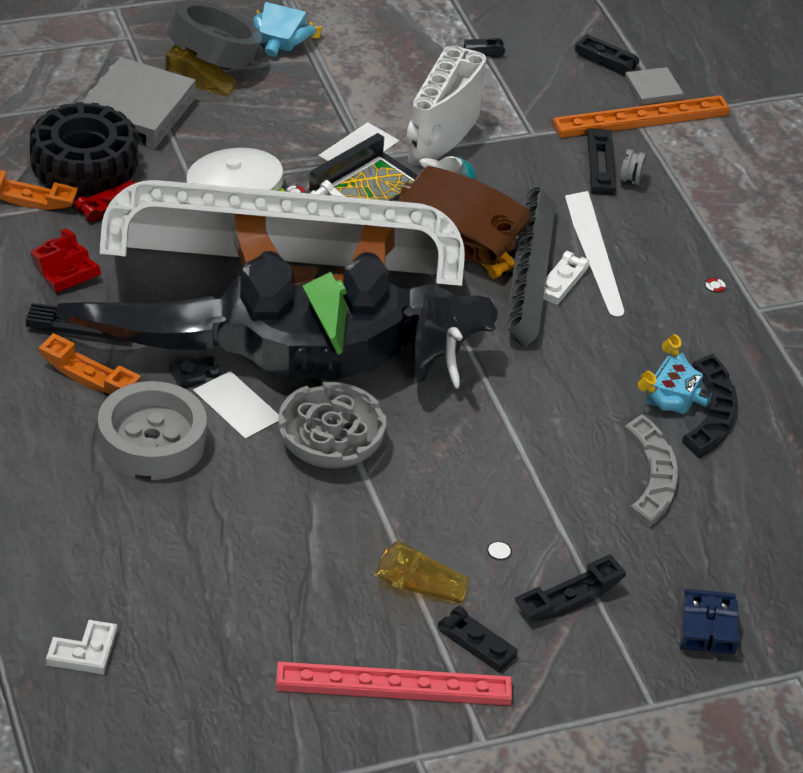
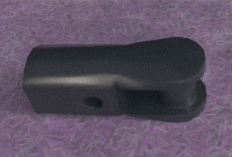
[464,38,505,57]

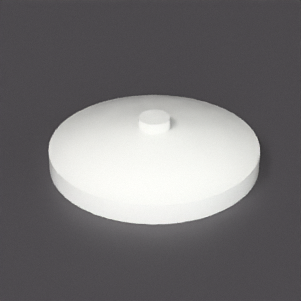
[187,148,284,191]

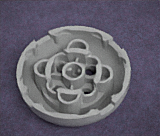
[278,382,386,469]

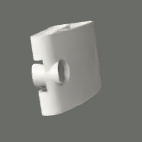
[406,46,486,167]

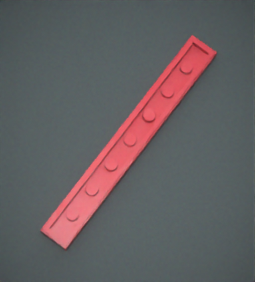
[276,662,512,706]

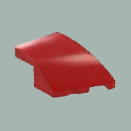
[30,228,102,293]

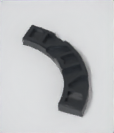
[682,354,737,458]

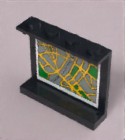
[309,133,418,201]

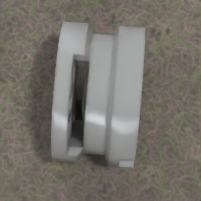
[620,149,646,185]

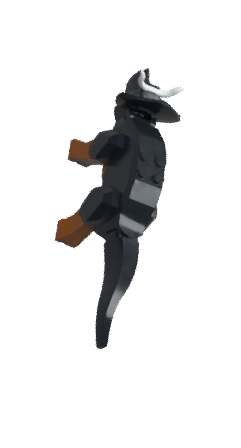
[57,214,498,389]

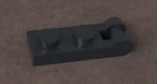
[575,34,640,76]
[437,606,518,672]

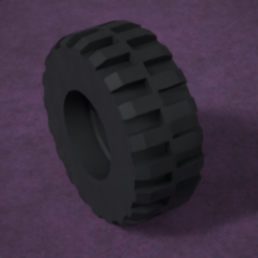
[29,102,138,197]

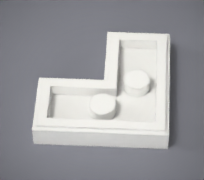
[46,620,117,675]

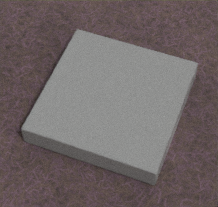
[625,67,684,105]

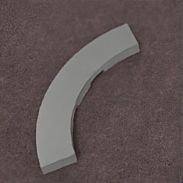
[624,414,678,527]

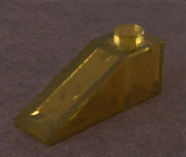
[165,44,237,97]
[375,540,469,604]

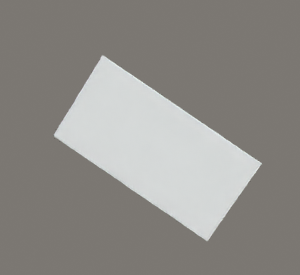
[318,122,400,161]
[193,371,279,438]

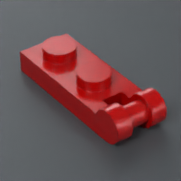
[74,180,135,222]

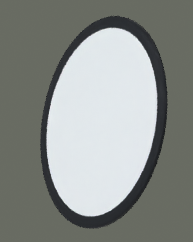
[487,541,512,560]

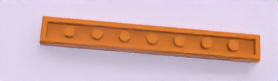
[552,95,730,138]

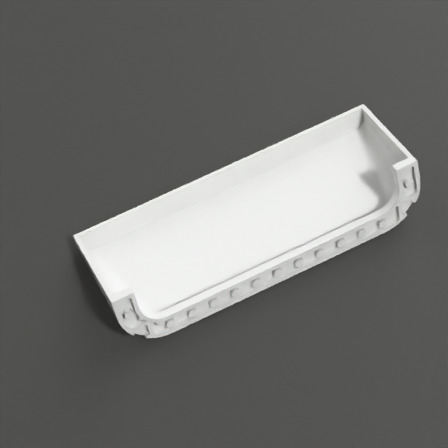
[100,180,465,286]

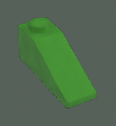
[303,272,347,355]

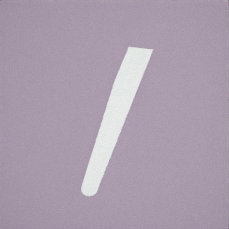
[565,191,624,316]

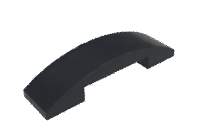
[515,554,626,620]

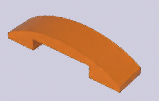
[0,170,78,210]
[38,333,141,394]

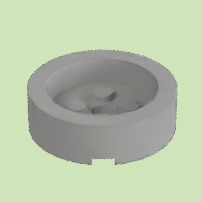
[98,381,207,480]

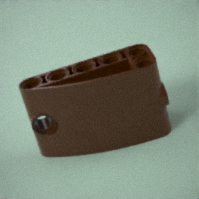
[397,166,531,266]

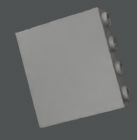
[81,57,196,149]

